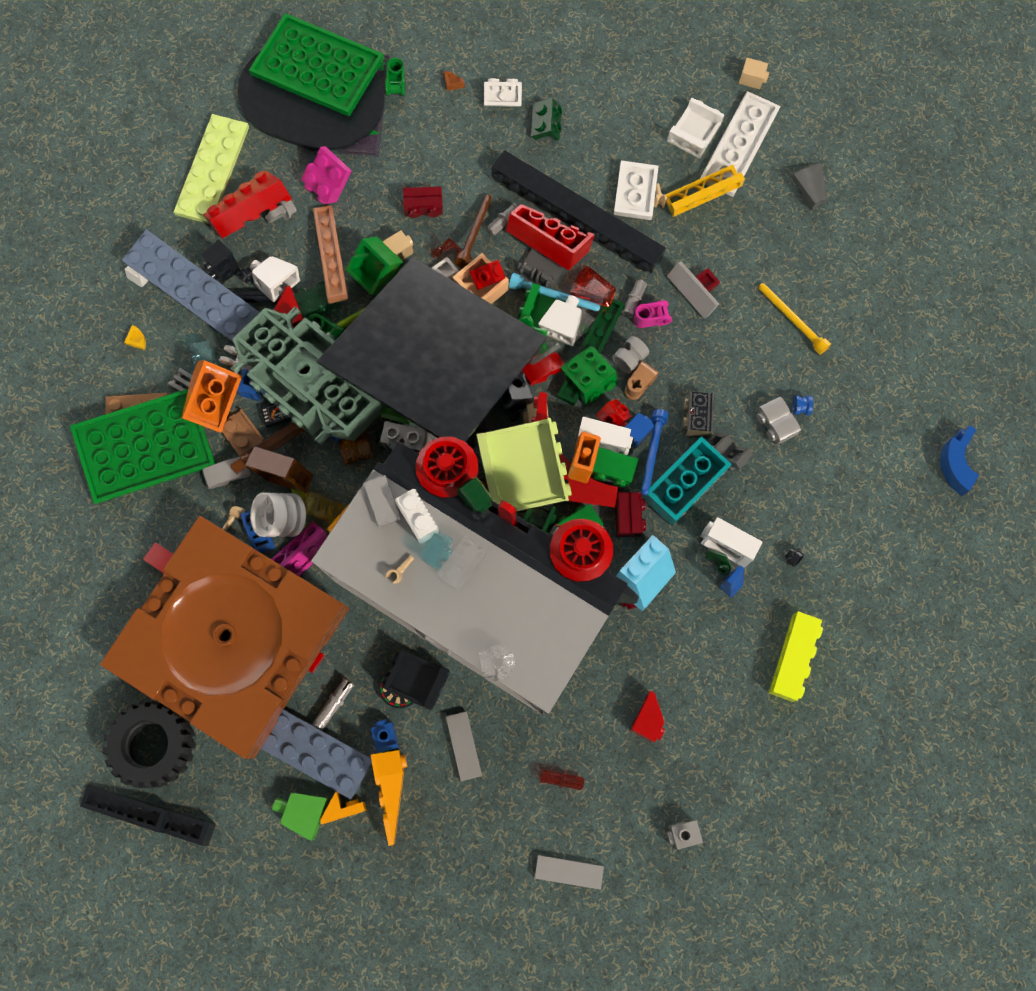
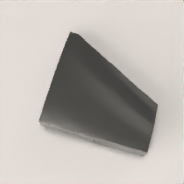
[792,163,827,210]

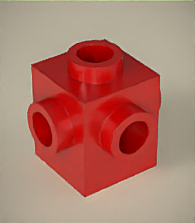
[595,399,633,427]

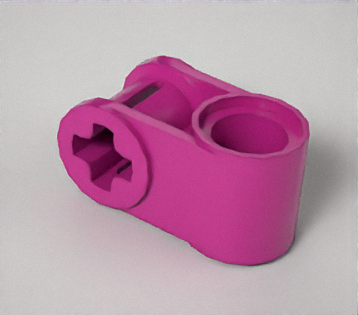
[632,300,672,328]

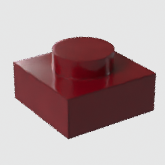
[696,268,720,292]

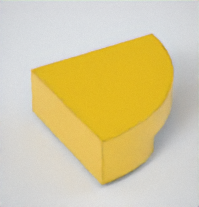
[124,325,146,350]

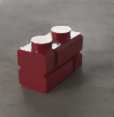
[403,186,443,218]
[615,492,646,537]

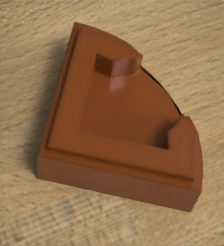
[443,71,465,91]

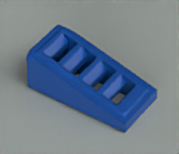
[240,510,276,553]
[719,565,744,597]

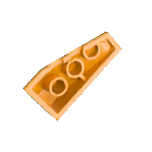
[371,750,407,846]

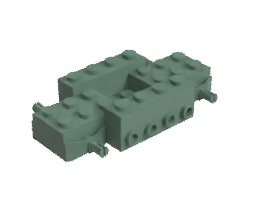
[231,306,382,445]

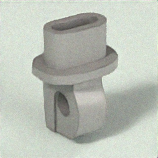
[265,200,297,223]

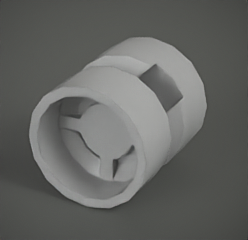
[612,336,649,374]

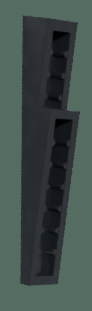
[80,785,216,846]

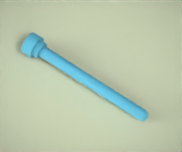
[509,273,601,311]

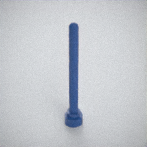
[641,409,668,495]

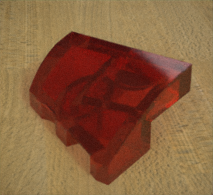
[570,266,616,306]

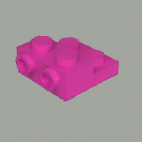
[301,146,352,204]

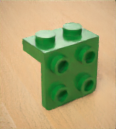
[518,283,565,336]
[562,347,617,406]

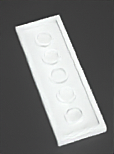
[700,91,780,197]

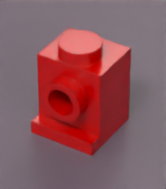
[469,260,506,290]

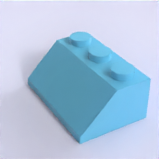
[616,535,676,611]

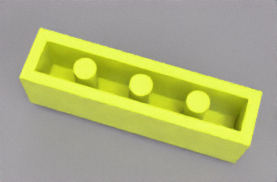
[769,611,823,702]

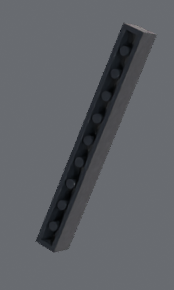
[492,150,666,273]

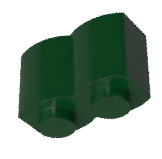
[456,476,493,513]

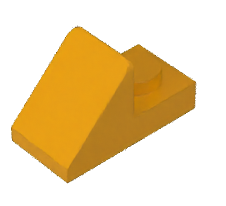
[320,791,367,825]

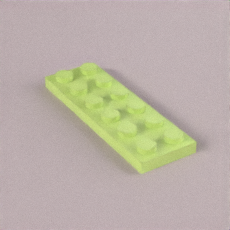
[174,114,249,224]

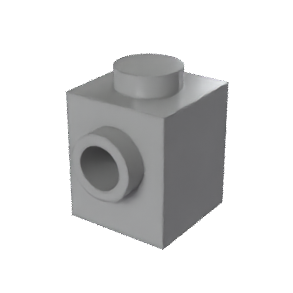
[666,820,703,850]

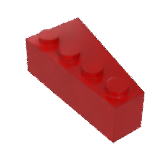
[203,170,292,239]
[506,204,595,271]

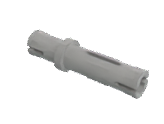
[311,677,355,730]

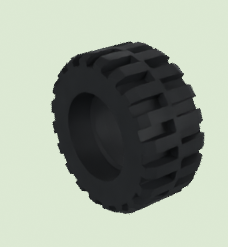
[103,702,196,788]

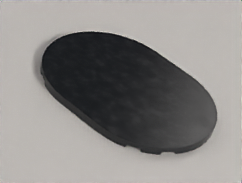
[238,52,385,151]

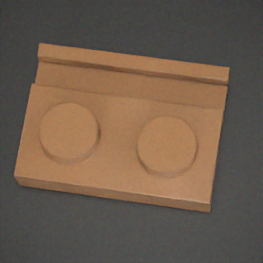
[222,409,265,457]

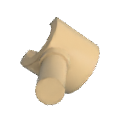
[654,183,667,208]
[222,506,245,531]
[386,555,414,584]

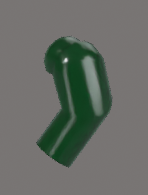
[705,548,731,575]

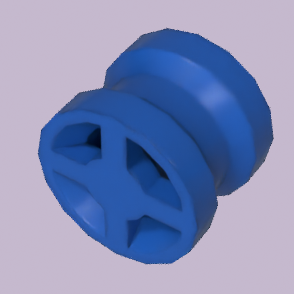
[792,395,813,415]

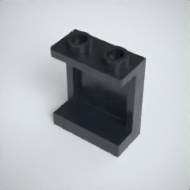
[382,649,450,711]

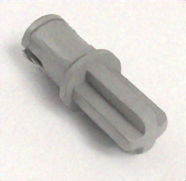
[487,203,518,235]
[622,279,647,318]

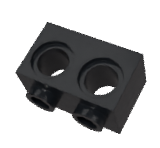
[200,239,239,284]

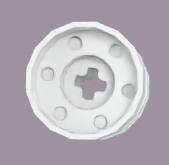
[250,493,306,537]

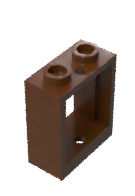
[245,446,314,493]

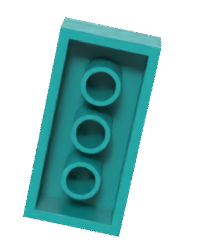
[642,436,732,526]

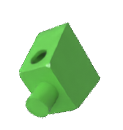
[272,793,329,841]

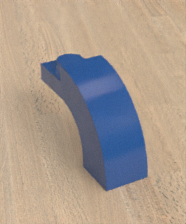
[941,425,979,496]

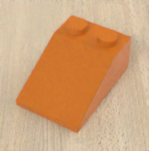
[182,360,242,433]

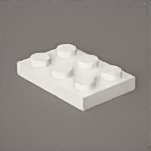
[614,161,658,220]

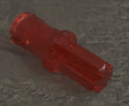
[540,769,584,790]

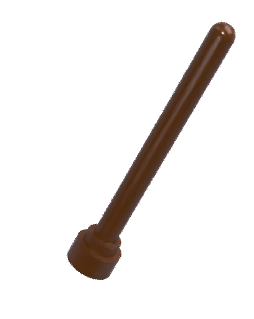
[454,194,492,268]

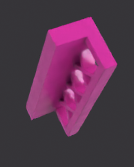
[271,521,328,576]

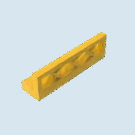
[665,164,745,217]

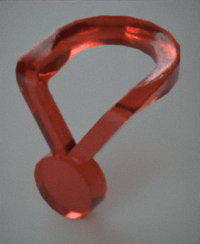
[431,238,461,258]

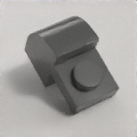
[708,433,753,472]

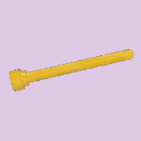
[759,283,831,355]

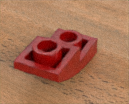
[523,352,565,386]

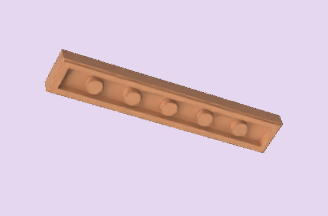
[313,205,348,303]

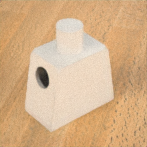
[250,256,300,302]
[539,295,582,346]

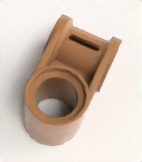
[624,361,659,400]

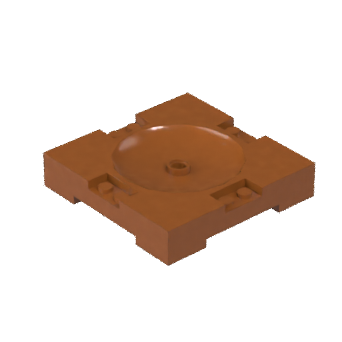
[100,515,350,759]

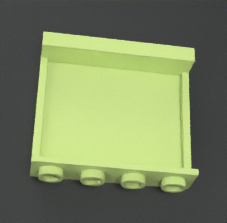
[476,418,572,511]

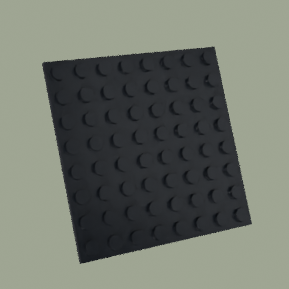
[317,257,547,442]

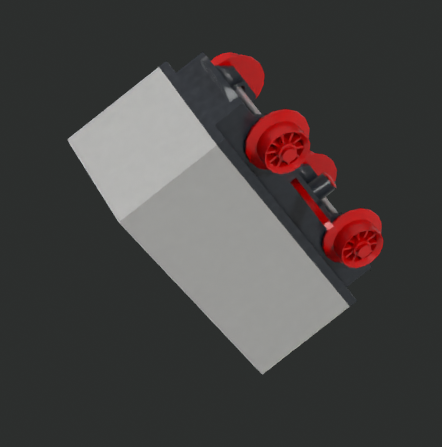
[311,437,639,717]

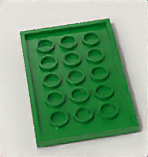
[249,13,384,117]
[70,388,216,505]

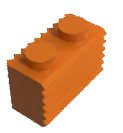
[568,432,601,483]

